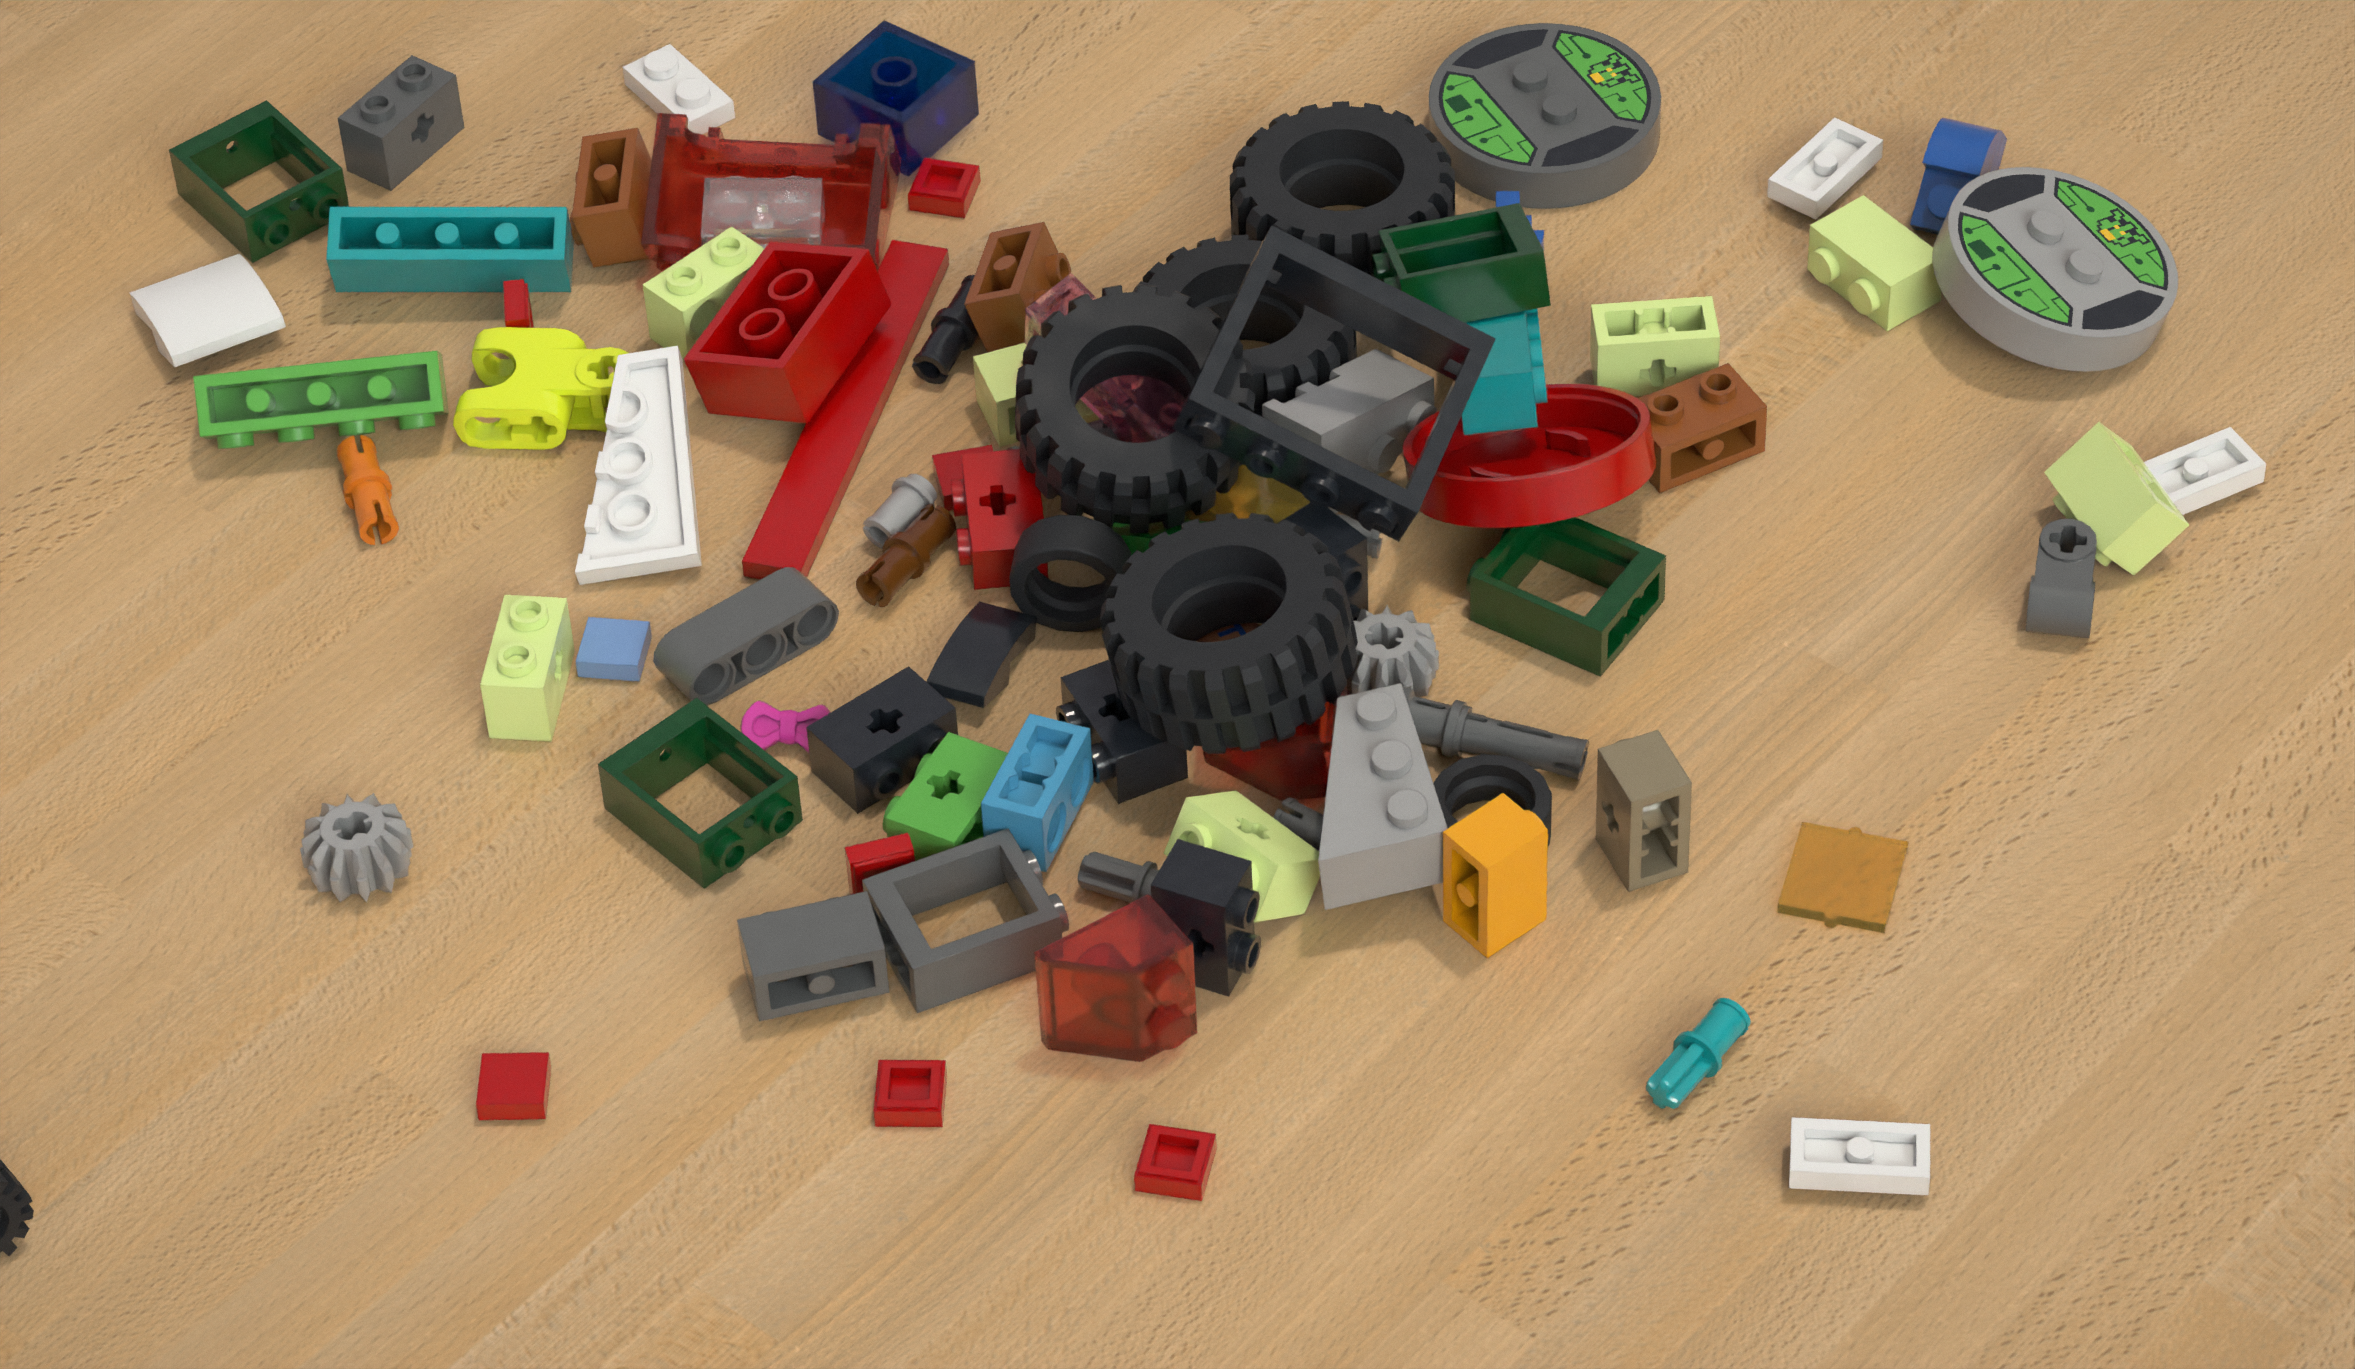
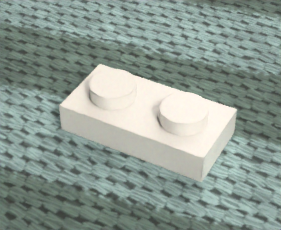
[623,44,735,141]
[1767,118,1883,220]
[2144,427,2266,515]
[1789,1117,1930,1195]

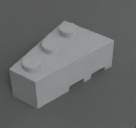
[1262,349,1437,513]
[1318,683,1448,910]

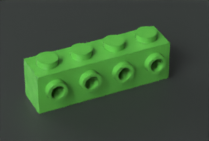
[193,351,449,449]

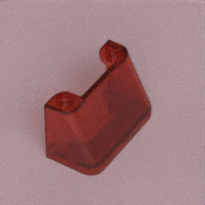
[641,113,901,271]

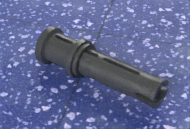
[1403,687,1589,780]

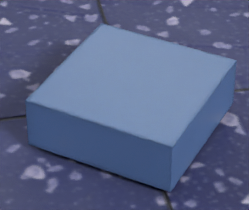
[575,617,652,682]

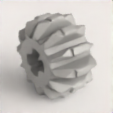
[1342,605,1439,697]
[300,793,413,903]

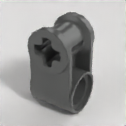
[2026,519,2097,638]

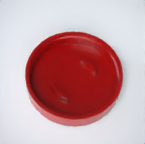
[1403,384,1656,528]

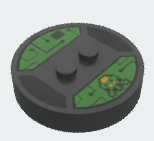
[1429,23,1661,209]

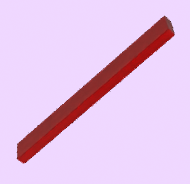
[742,240,949,579]

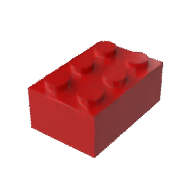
[683,241,892,423]

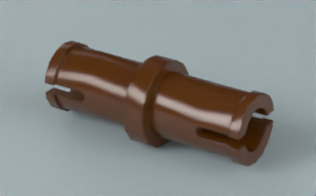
[856,504,956,607]

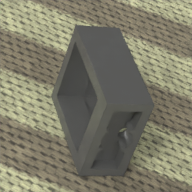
[862,828,1069,1013]

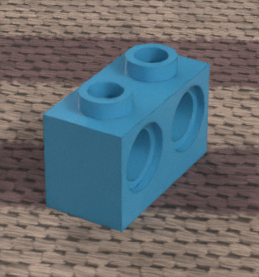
[981,714,1094,872]

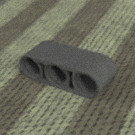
[653,567,839,706]

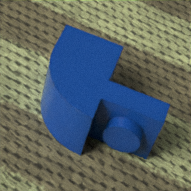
[1910,117,2007,235]

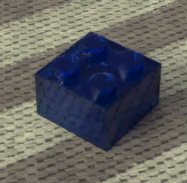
[813,20,979,177]

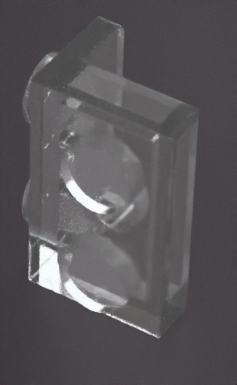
[701,176,826,248]

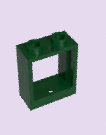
[169,100,349,263]
[1372,203,1551,323]
[1466,517,1666,677]
[598,698,803,889]

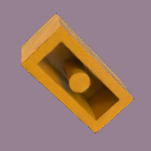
[1443,793,1548,958]

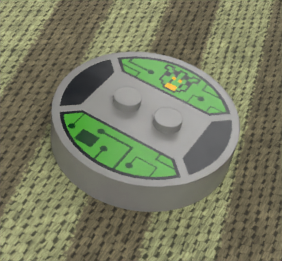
[1932,167,2178,372]

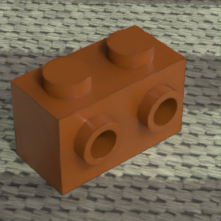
[570,128,659,268]
[964,222,1072,353]
[1638,363,1767,493]

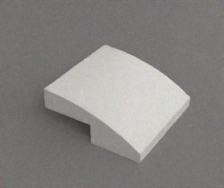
[130,253,286,367]

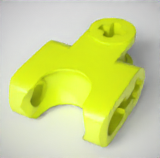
[453,327,628,450]

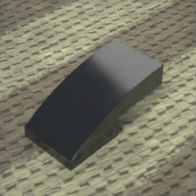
[926,601,1037,708]

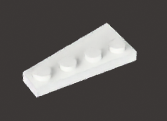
[575,346,702,585]

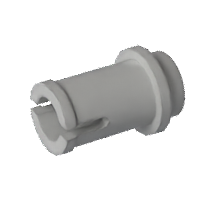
[863,474,937,549]

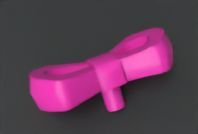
[740,700,831,753]

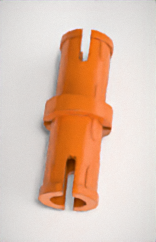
[336,435,399,545]

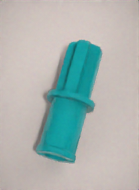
[1646,998,1751,1109]

